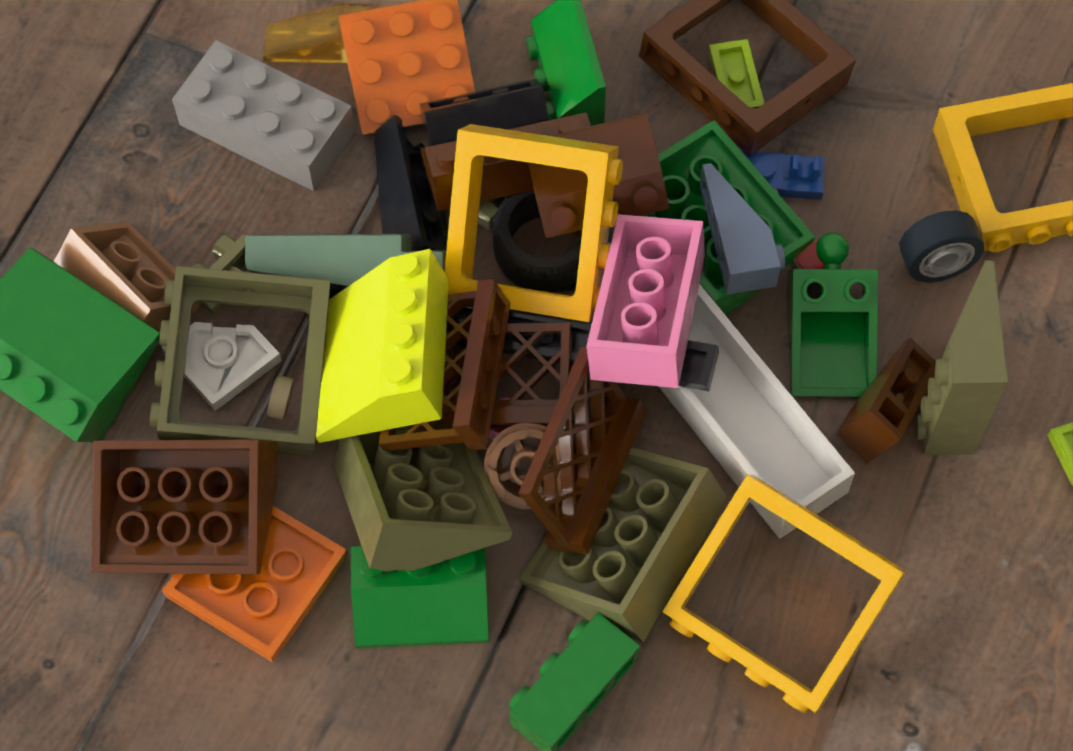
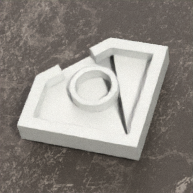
[161,322,282,411]

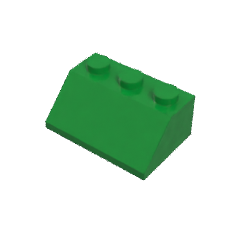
[525,0,606,126]
[351,546,489,648]

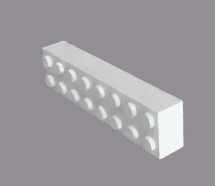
[578,243,855,539]

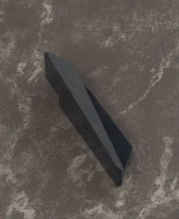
[374,115,448,251]

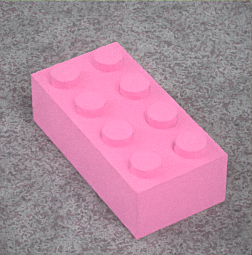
[587,214,705,388]

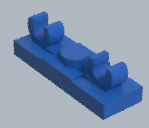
[742,152,824,199]

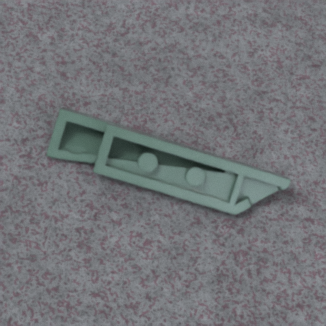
[245,234,447,286]

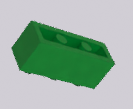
[509,612,640,751]

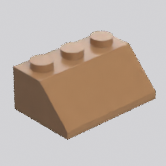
[54,222,203,331]

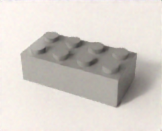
[172,40,356,191]

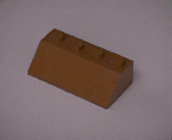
[420,113,591,211]

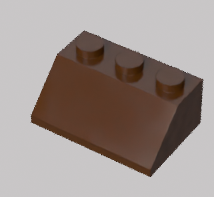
[528,113,670,238]

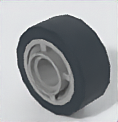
[899,210,984,283]

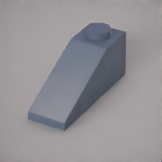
[700,163,785,295]

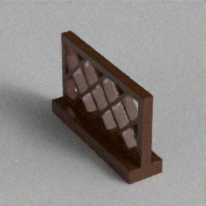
[379,279,510,451]
[409,323,573,430]
[519,347,646,554]

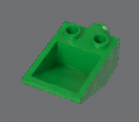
[787,232,878,397]

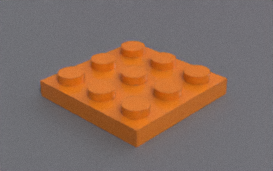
[338,0,475,135]
[162,506,348,663]

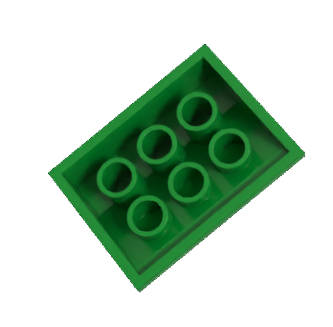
[642,120,815,315]
[0,247,160,443]

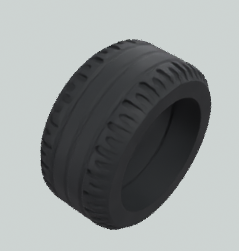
[492,190,582,293]

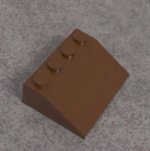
[92,439,277,574]

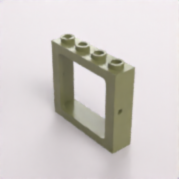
[150,266,330,455]

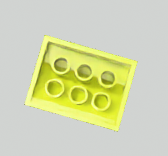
[316,249,449,443]

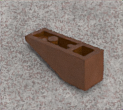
[837,338,936,463]

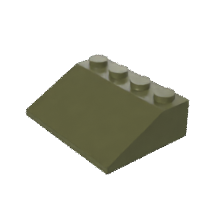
[914,260,1008,455]
[333,426,512,571]
[519,447,728,642]

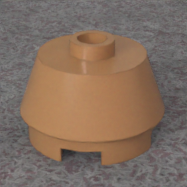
[484,423,561,509]

